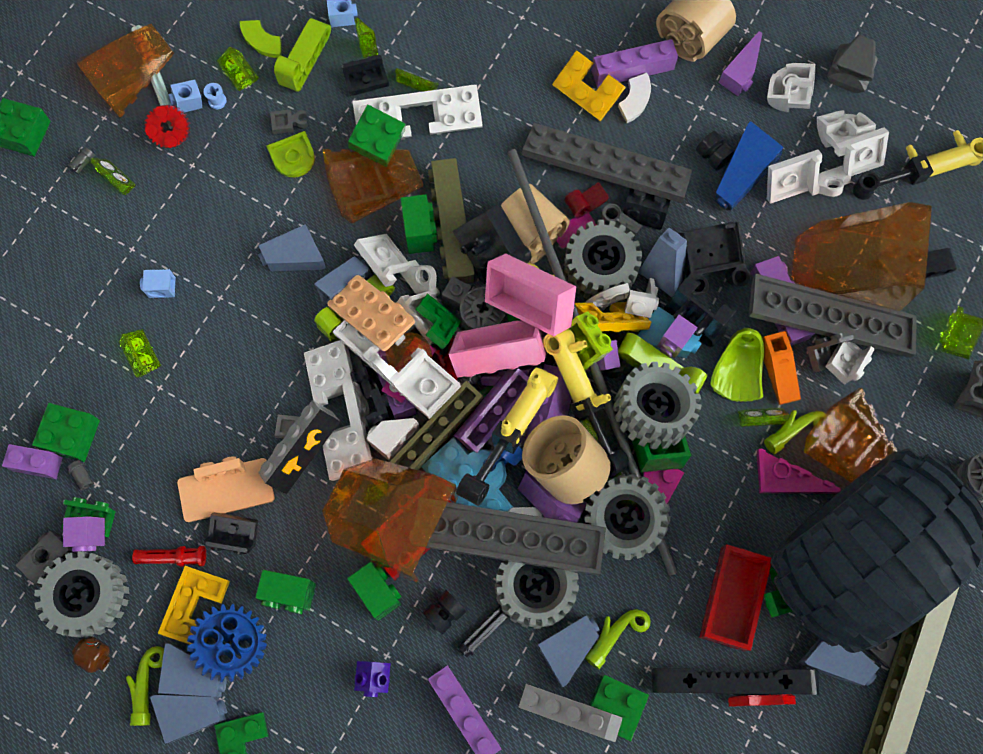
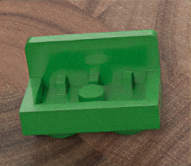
[61,497,116,538]

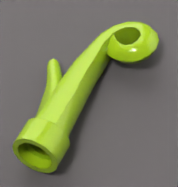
[764,410,833,454]
[585,609,651,670]
[126,646,164,726]

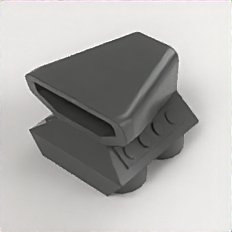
[827,35,878,93]
[954,361,983,418]

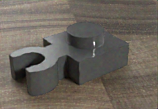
[270,109,308,134]

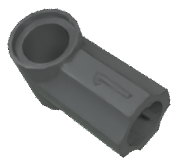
[599,204,642,238]

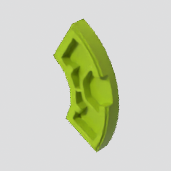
[240,20,282,58]

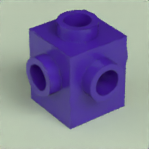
[354,661,391,697]

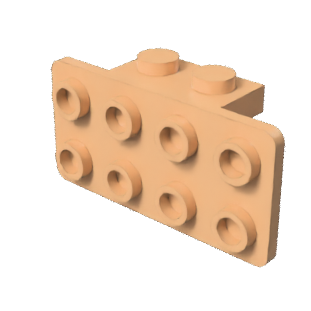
[327,275,415,351]
[177,457,275,522]

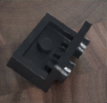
[342,55,389,96]
[623,188,671,230]
[365,388,392,429]
[204,512,258,554]

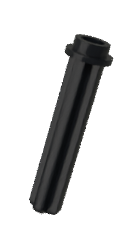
[457,605,508,658]

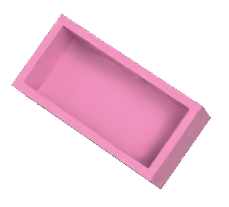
[485,254,576,336]
[449,320,548,378]

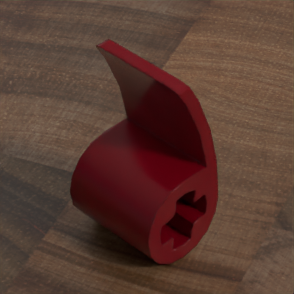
[564,182,609,218]

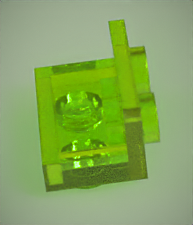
[940,306,983,360]

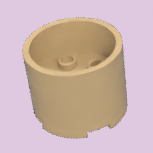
[656,0,736,62]
[501,184,570,264]
[522,415,610,504]

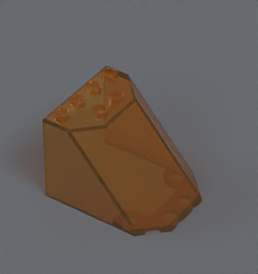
[791,202,932,311]
[322,458,458,584]

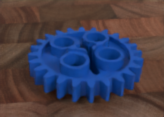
[187,604,267,682]

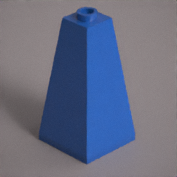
[716,121,784,210]

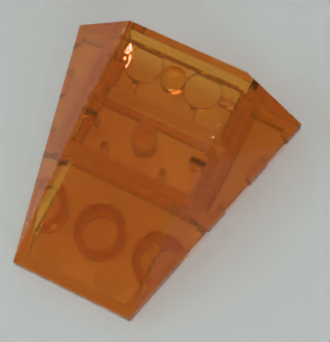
[77,24,174,118]
[323,149,423,224]
[804,388,897,482]

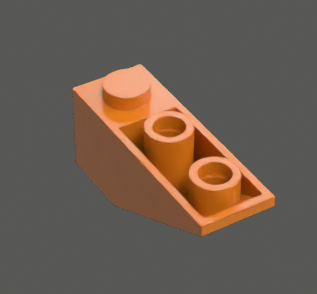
[763,331,801,405]

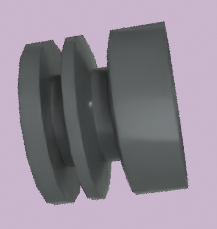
[460,286,506,331]
[953,452,983,505]

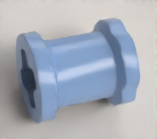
[204,83,227,110]

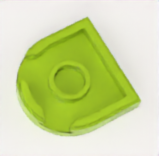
[266,131,315,178]

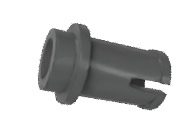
[68,147,95,174]
[68,460,94,490]

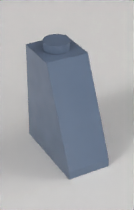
[258,224,326,271]
[639,228,687,298]
[315,256,372,305]
[537,615,599,687]
[799,638,879,686]
[158,643,227,697]
[150,695,227,744]

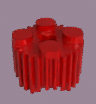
[145,105,190,148]

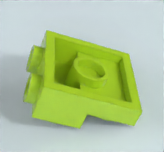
[569,311,613,370]

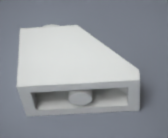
[366,418,420,461]

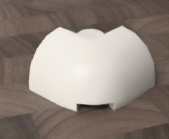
[767,63,815,112]
[817,110,876,149]

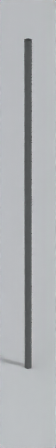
[507,149,677,576]

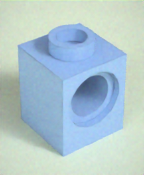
[327,0,358,27]
[168,80,202,113]
[140,269,176,298]

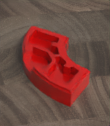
[728,694,796,707]

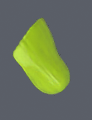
[710,328,765,402]

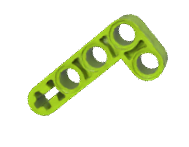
[274,18,331,92]
[314,274,395,343]
[618,333,707,394]

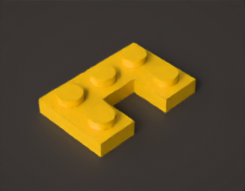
[552,50,626,121]
[575,302,651,332]
[158,566,230,645]

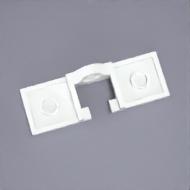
[353,84,482,140]
[766,127,889,204]
[354,234,461,345]
[333,320,461,419]
[304,340,374,481]

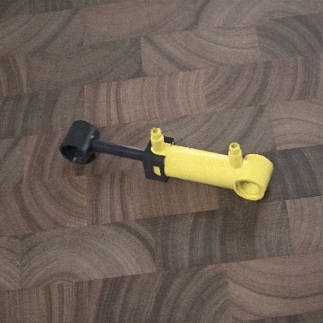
[853,130,983,200]
[543,328,629,478]
[456,367,558,506]

